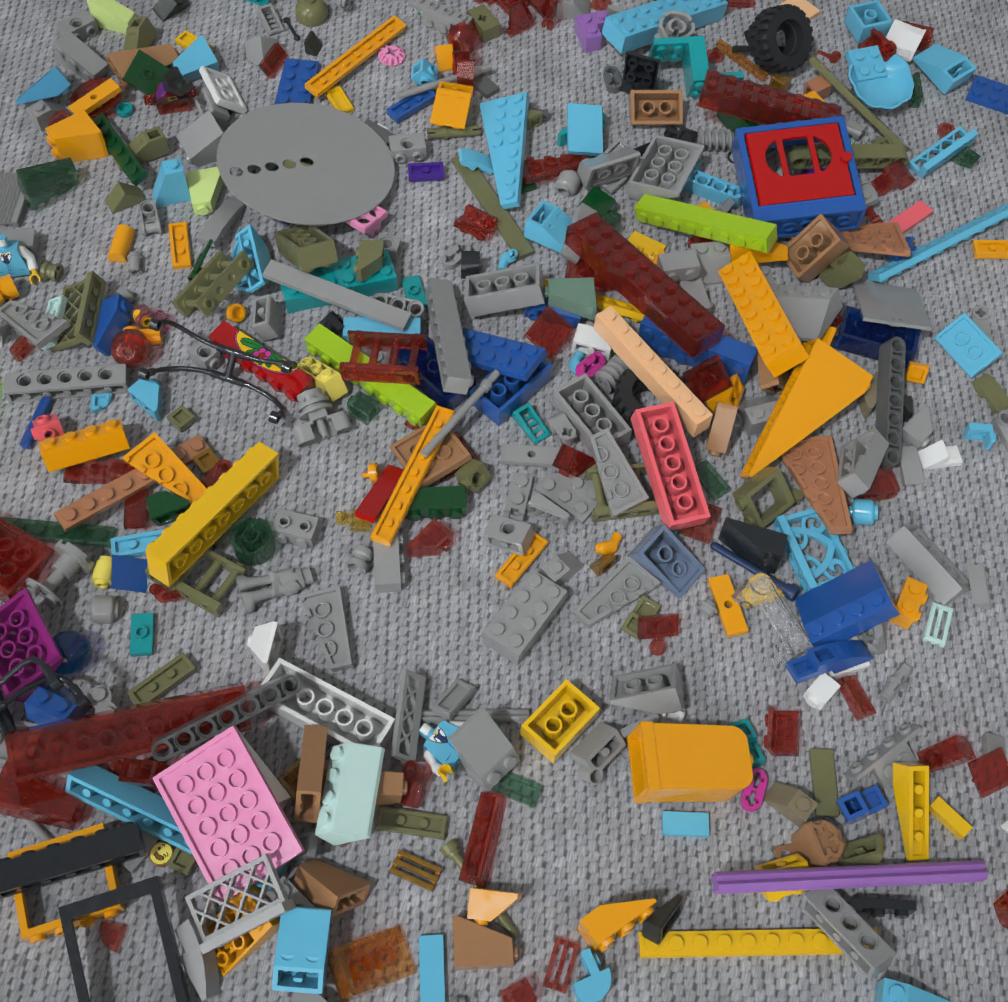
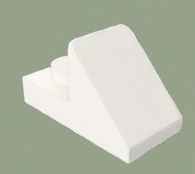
[918,440,963,470]

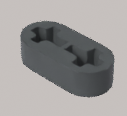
[603,66,622,94]

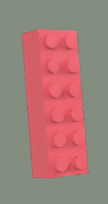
[630,402,711,531]

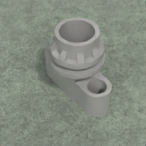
[292,388,353,447]

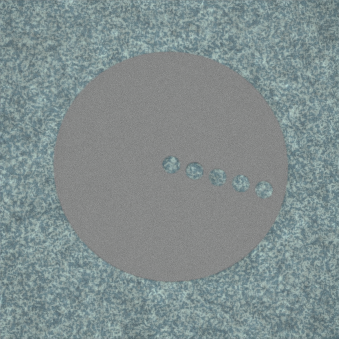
[217,103,395,226]

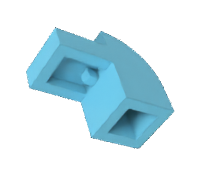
[572,948,611,1002]

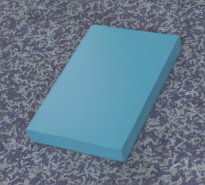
[567,103,603,156]
[934,312,1003,379]

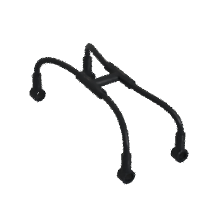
[138,317,298,424]
[0,657,92,713]

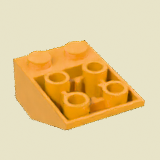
[430,81,474,129]
[207,885,280,976]
[577,898,657,953]

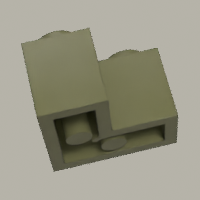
[819,249,866,288]

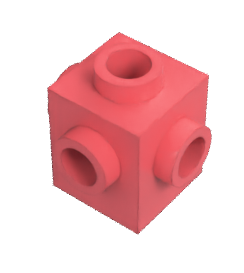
[30,413,64,441]

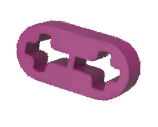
[575,351,606,378]
[740,768,768,812]

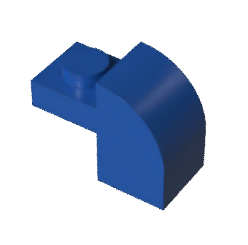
[836,785,889,825]

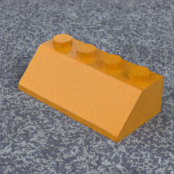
[39,418,130,473]

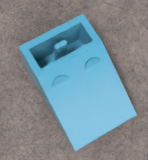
[912,44,977,95]
[523,200,572,253]
[272,906,332,994]

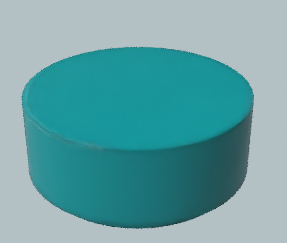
[115,102,134,118]

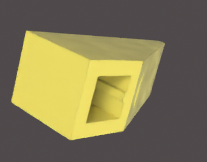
[297,356,348,402]

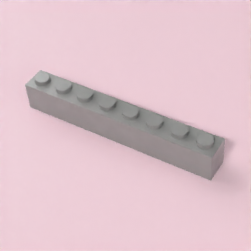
[425,278,474,395]

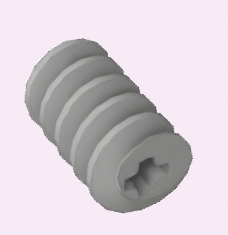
[696,128,734,152]
[595,355,630,394]

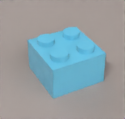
[844,0,893,44]

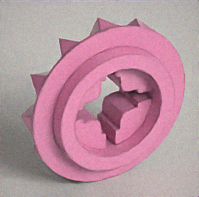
[378,44,405,66]

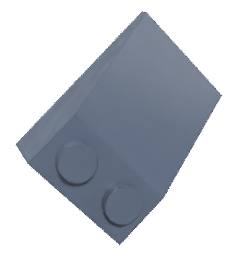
[627,524,705,599]

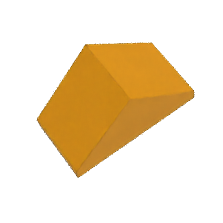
[433,44,456,72]

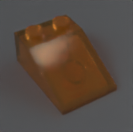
[328,926,417,1002]

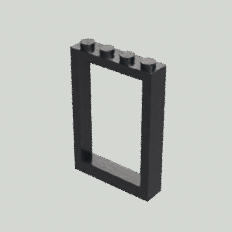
[58,876,191,1002]

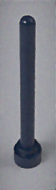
[710,542,801,602]

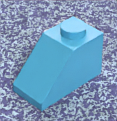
[128,378,163,421]

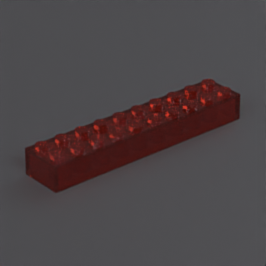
[565,212,725,358]
[4,682,252,783]

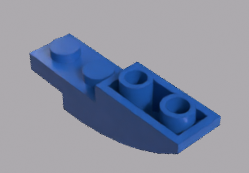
[785,640,873,684]

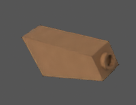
[106,44,180,90]
[294,725,328,823]

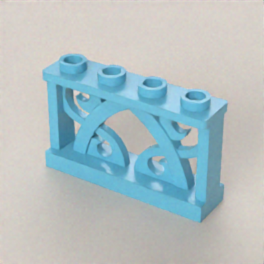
[773,508,855,593]

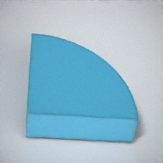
[91,393,113,413]

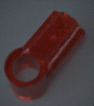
[400,760,432,808]

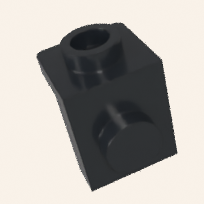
[319,311,343,334]

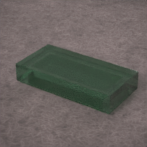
[695,459,731,501]
[492,772,543,808]

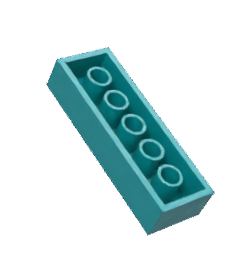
[280,249,398,314]

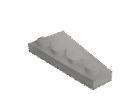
[0,300,71,350]
[298,585,354,672]

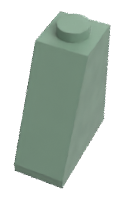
[544,277,597,320]

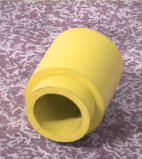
[91,556,112,589]

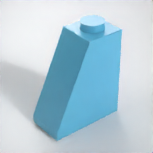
[173,35,219,81]
[152,158,191,207]

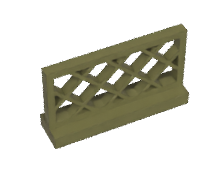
[50,271,106,352]

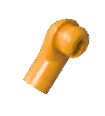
[595,532,622,555]

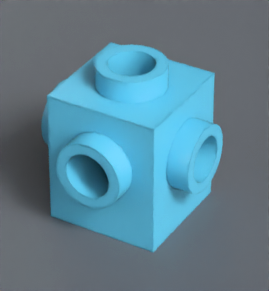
[411,58,438,85]

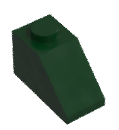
[146,491,191,527]

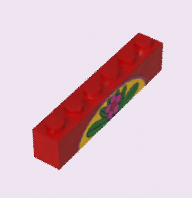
[209,321,315,402]

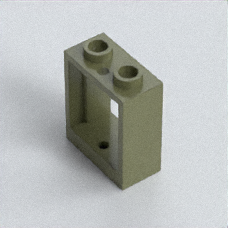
[732,466,795,528]

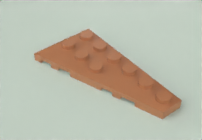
[789,222,911,257]

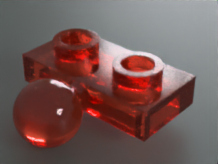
[637,613,679,656]

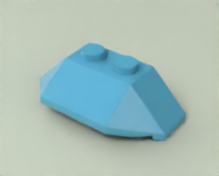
[231,225,271,293]

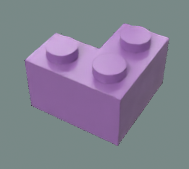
[574,10,610,53]

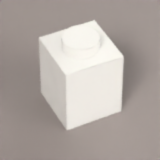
[803,673,841,710]

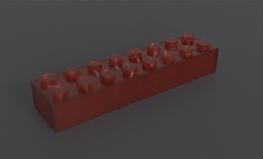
[697,70,842,125]

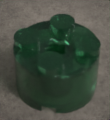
[230,517,276,567]

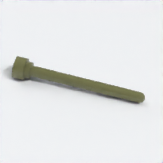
[440,838,519,939]

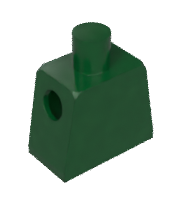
[577,186,622,228]

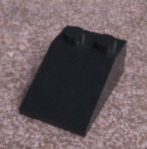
[718,517,788,574]

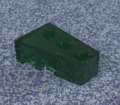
[16,157,78,211]

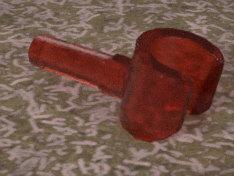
[817,50,841,64]

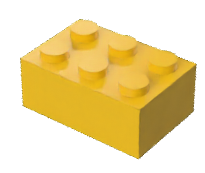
[520,679,600,764]

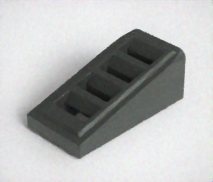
[642,894,683,945]

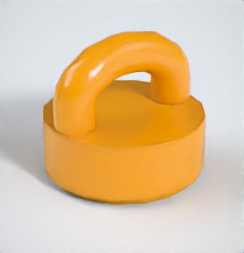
[226,303,246,323]
[361,462,381,483]

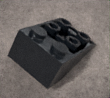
[621,51,661,94]

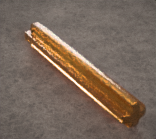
[716,39,768,82]

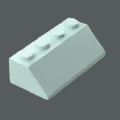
[315,742,385,846]

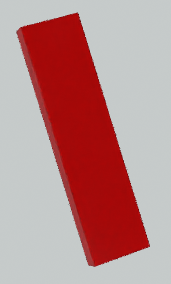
[355,464,404,523]

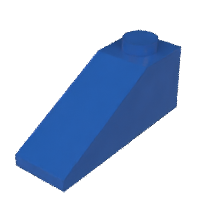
[94,294,132,356]

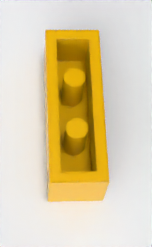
[929,796,973,840]

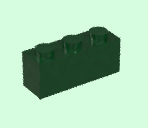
[405,486,466,521]

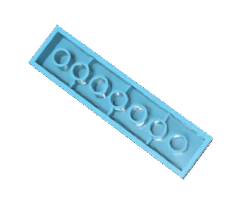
[602,0,728,54]

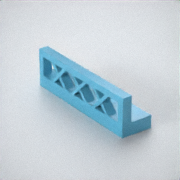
[908,126,979,178]

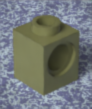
[454,459,491,493]

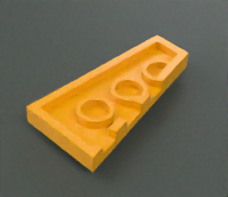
[122,432,207,504]

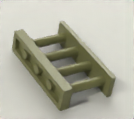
[171,250,254,318]
[584,463,659,522]
[145,549,248,618]

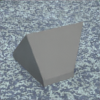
[245,36,281,71]

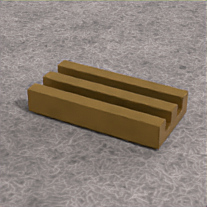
[389,849,442,892]

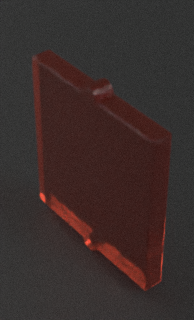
[967,747,1008,798]

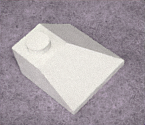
[247,621,283,676]

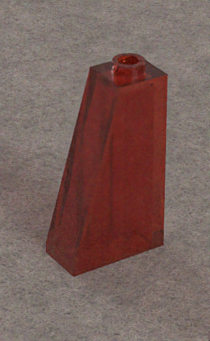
[0,760,84,831]

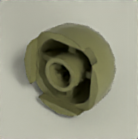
[295,0,328,27]

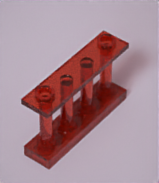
[339,330,428,385]

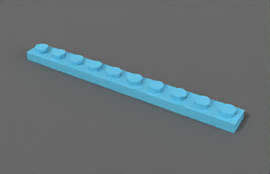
[867,204,1008,283]

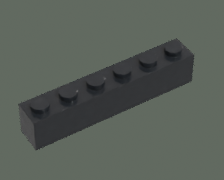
[0,821,147,899]

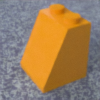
[45,110,109,164]

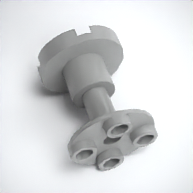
[25,539,95,609]

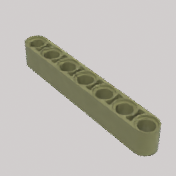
[788,144,909,169]

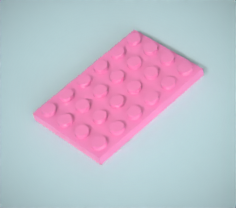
[153,726,305,905]

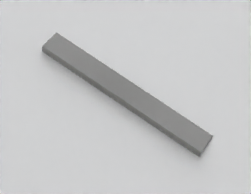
[262,259,411,332]

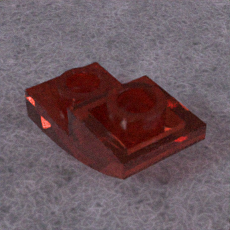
[457,60,474,97]
[123,488,149,529]

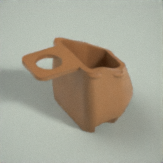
[774,820,846,868]

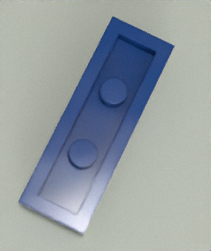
[386,90,436,124]

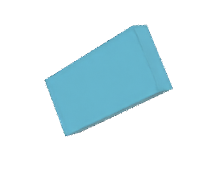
[661,811,709,838]

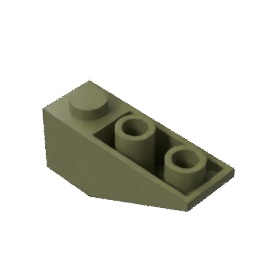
[124,16,158,50]
[114,126,170,171]

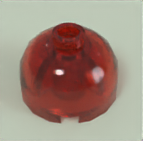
[445,21,480,54]
[110,329,152,368]

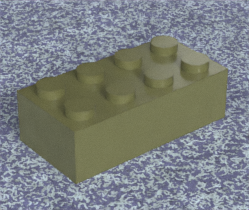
[274,225,338,272]

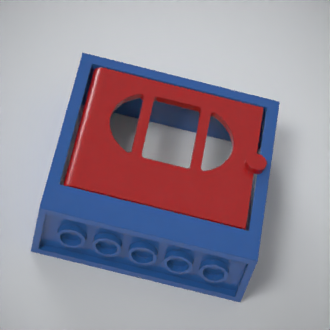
[731,116,866,239]

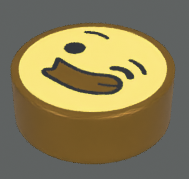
[149,842,174,867]

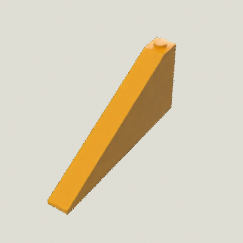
[739,338,873,479]

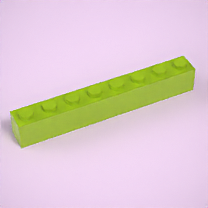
[634,194,778,253]
[304,323,436,428]

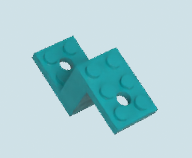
[648,36,744,99]

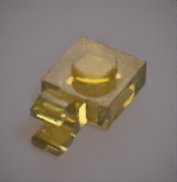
[335,510,371,533]

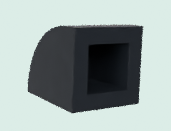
[461,251,480,279]

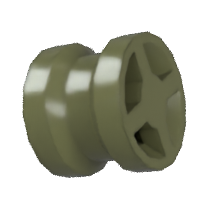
[40,261,64,282]

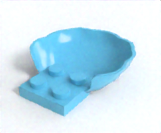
[845,45,914,111]

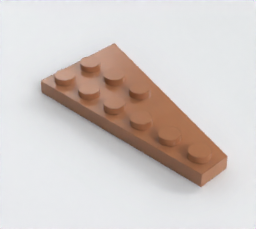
[779,436,853,535]

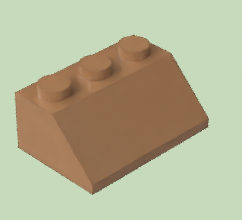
[628,90,683,125]
[786,214,850,283]

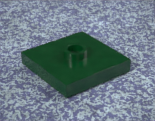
[122,49,170,99]

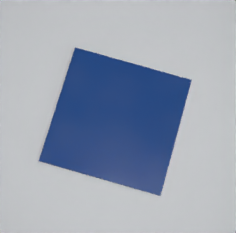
[111,555,148,593]

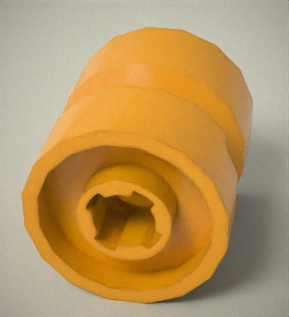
[0,274,20,305]

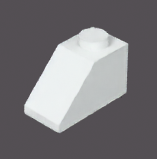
[572,323,611,360]

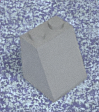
[176,110,227,167]

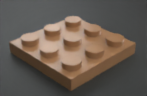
[389,423,472,487]

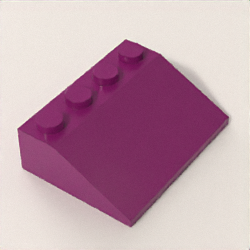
[0,588,64,703]

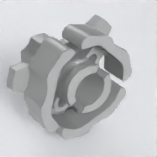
[653,10,695,38]

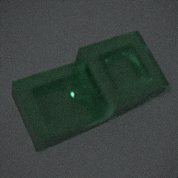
[942,144,981,168]

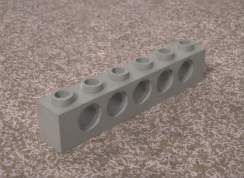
[3,363,130,403]

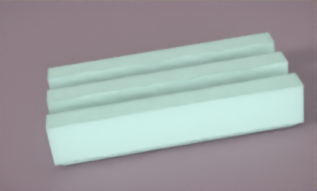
[922,602,953,647]

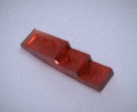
[63,458,135,485]

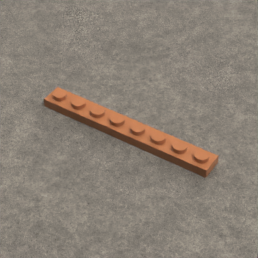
[54,434,210,532]

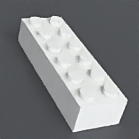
[261,658,395,748]

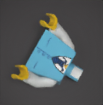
[0,234,43,284]
[419,721,465,782]

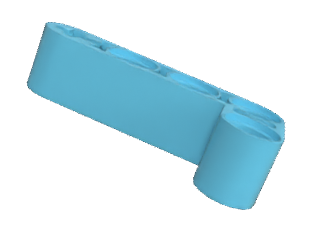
[683,158,742,209]

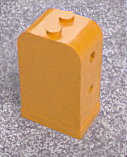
[627,721,753,804]

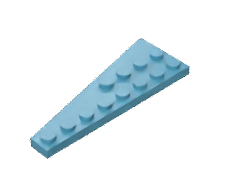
[480,92,529,210]

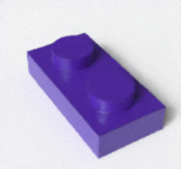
[408,162,444,182]

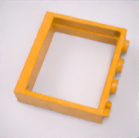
[7,823,125,944]

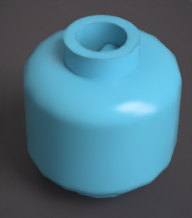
[848,499,878,525]

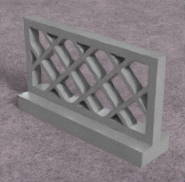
[185,853,296,955]

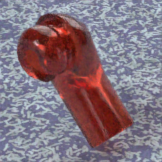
[149,583,180,603]

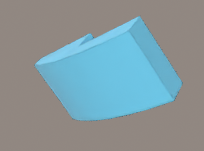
[458,148,494,175]

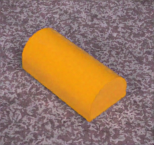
[107,224,135,263]

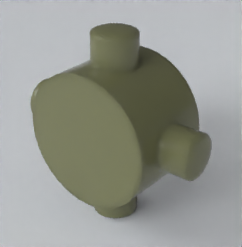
[792,488,805,505]

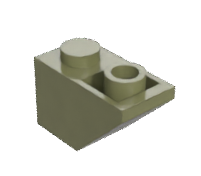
[354,240,384,282]

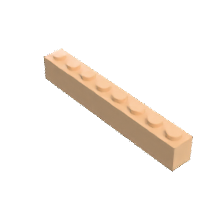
[594,306,713,438]

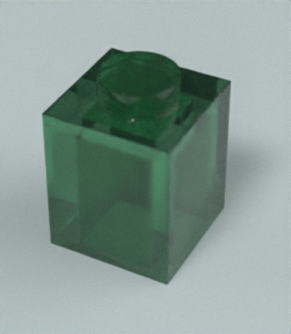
[347,390,379,425]

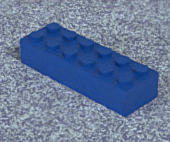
[638,306,757,386]

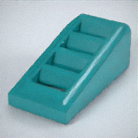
[511,402,551,445]

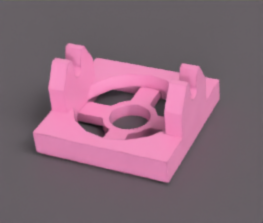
[345,206,388,237]

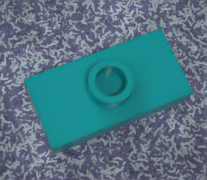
[401,275,427,308]
[130,613,155,657]

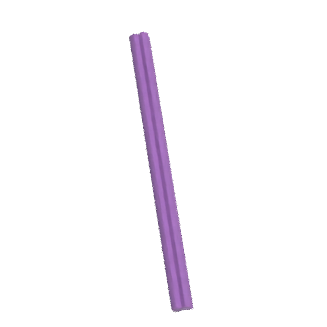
[711,860,988,894]

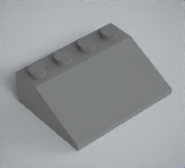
[628,134,705,200]
[748,284,843,341]

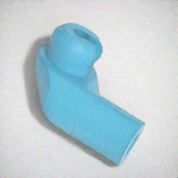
[497,249,518,270]
[568,350,585,376]

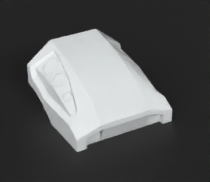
[880,19,926,63]

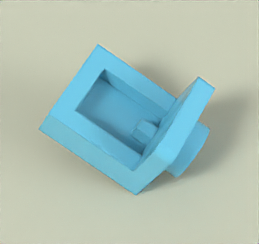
[963,422,997,450]

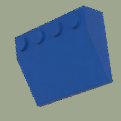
[795,560,900,647]

